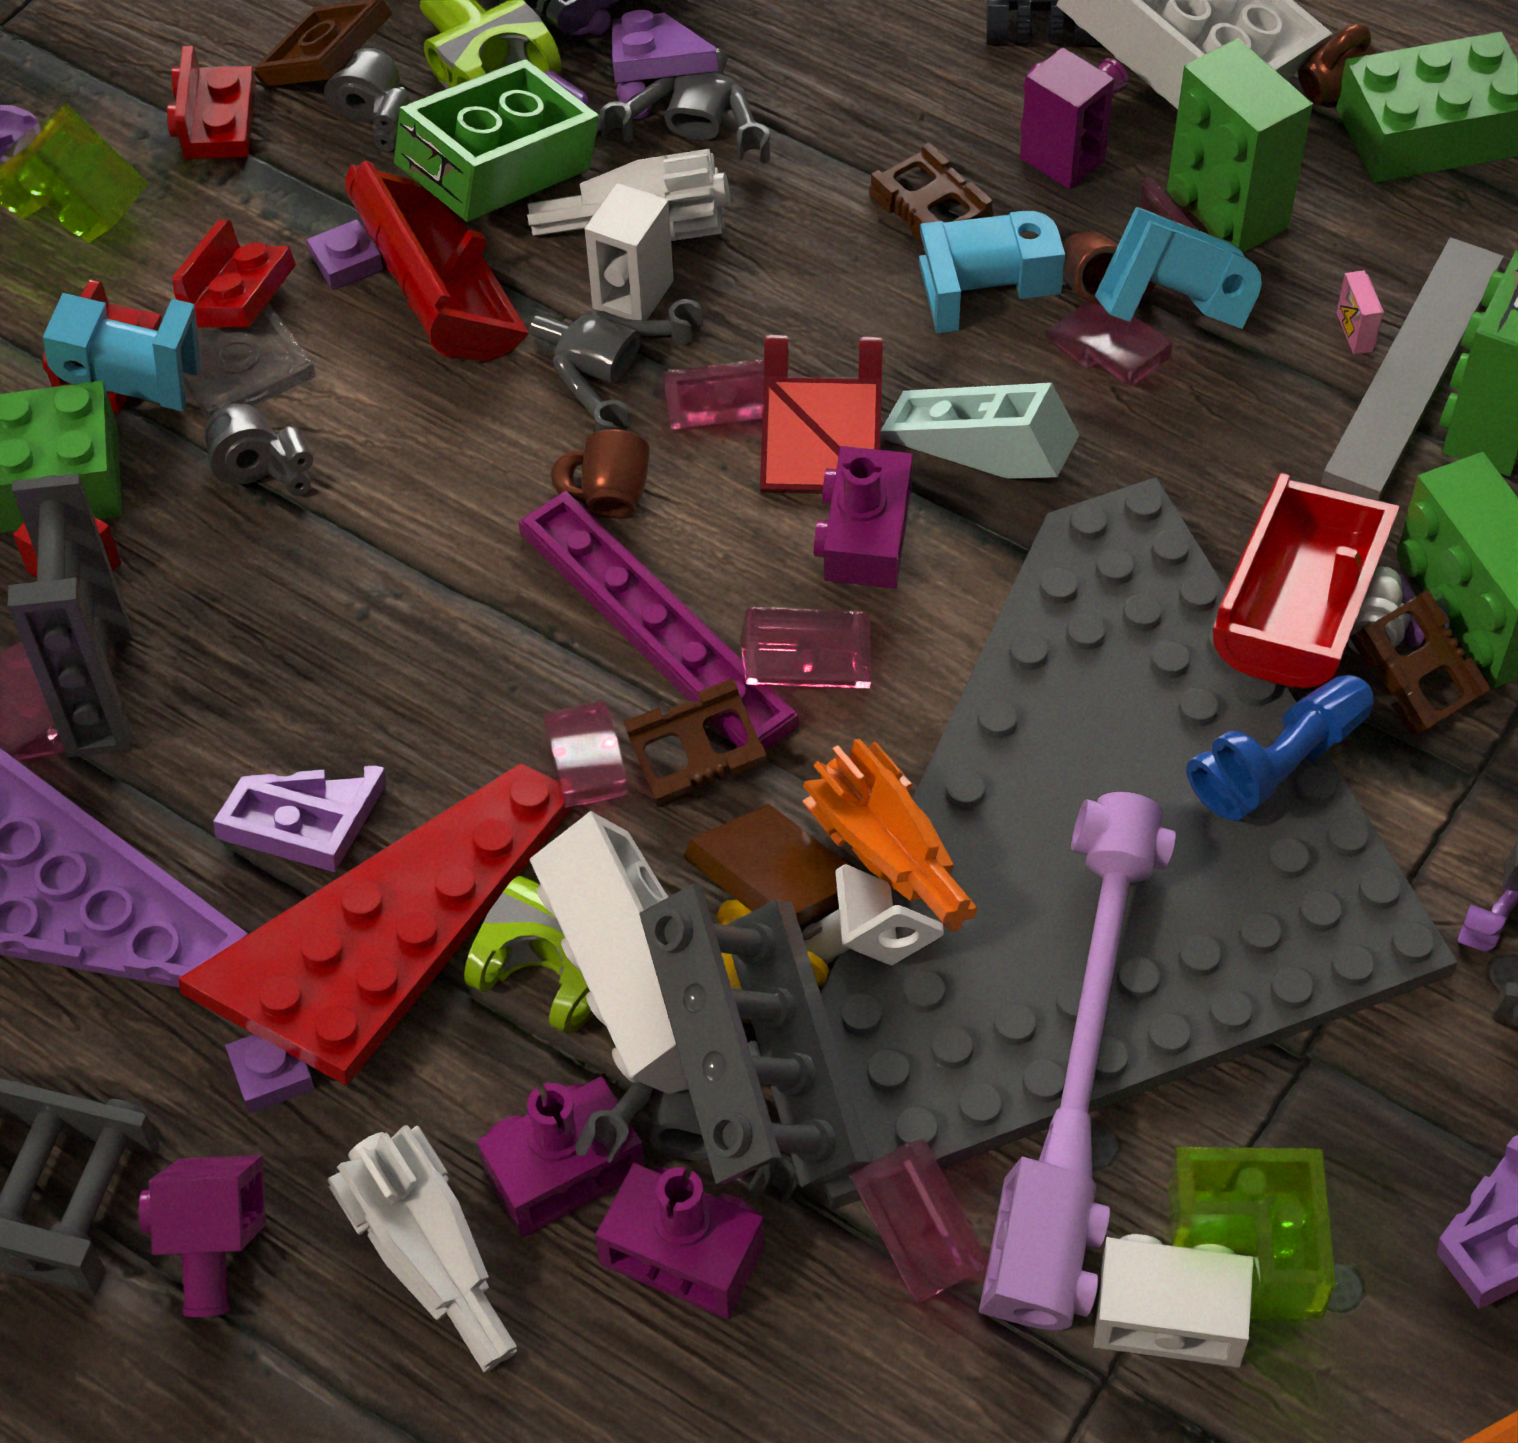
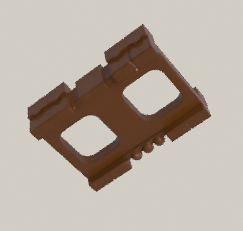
[869,142,994,245]
[1350,590,1491,737]
[623,678,768,807]

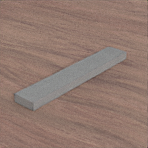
[1321,237,1504,501]

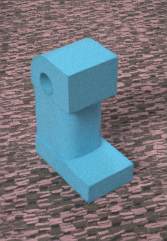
[1095,207,1262,329]
[919,211,1065,334]
[42,293,201,411]

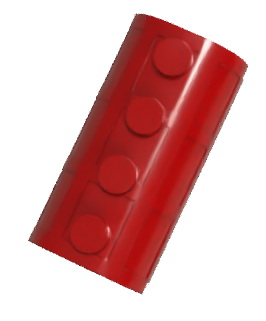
[344,161,529,361]
[1212,473,1400,688]

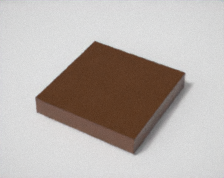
[253,0,392,87]
[683,804,852,926]

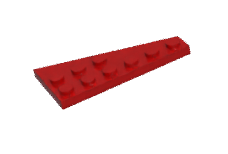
[178,763,575,1086]

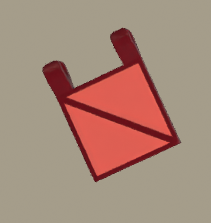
[760,335,883,494]

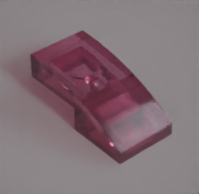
[1046,302,1173,388]
[543,700,629,808]

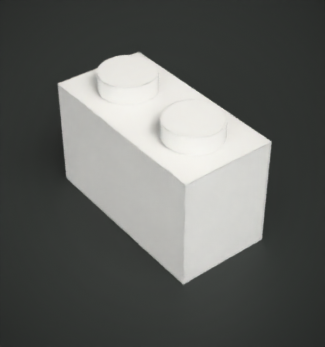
[585,183,674,320]
[1093,1234,1253,1368]

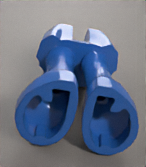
[1186,675,1374,821]

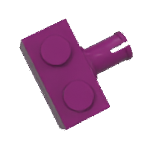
[1020,47,1128,189]
[813,446,913,589]
[476,1076,645,1238]
[139,1155,266,1317]
[595,1162,765,1320]

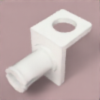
[802,864,944,966]

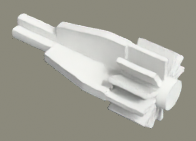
[527,149,730,241]
[328,1125,517,1372]

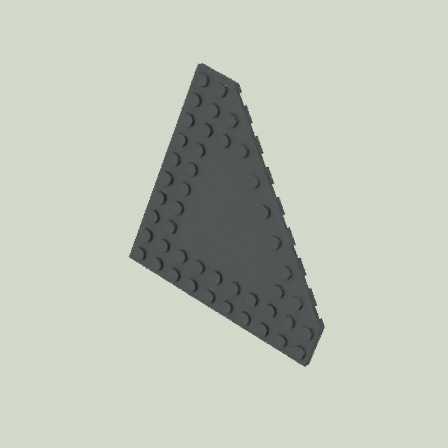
[820,477,1458,1210]

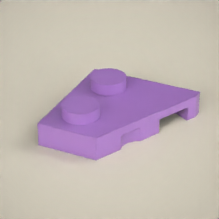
[213,765,386,872]
[1437,1135,1518,1309]

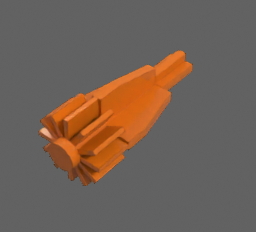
[802,739,978,932]

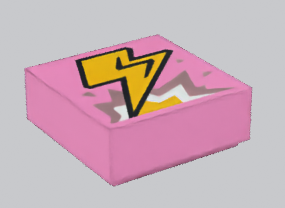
[1336,270,1384,355]

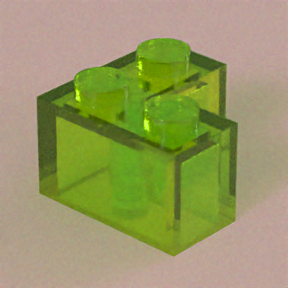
[0,103,149,243]
[1168,1147,1336,1320]

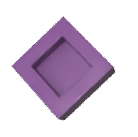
[306,219,383,291]
[225,1034,315,1114]

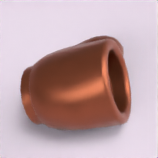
[1298,24,1376,104]
[1063,231,1155,304]
[550,429,650,518]

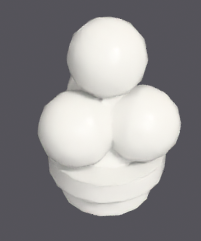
[1348,567,1410,654]

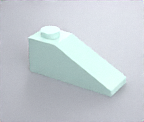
[881,383,1079,479]

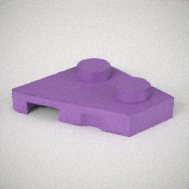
[612,10,719,83]

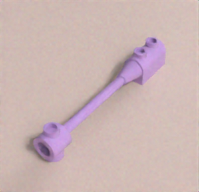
[978,792,1176,1330]

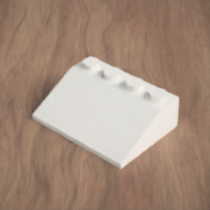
[1056,0,1333,109]

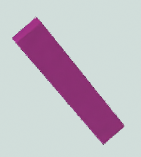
[518,491,799,751]

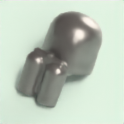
[324,48,409,152]
[204,404,313,496]

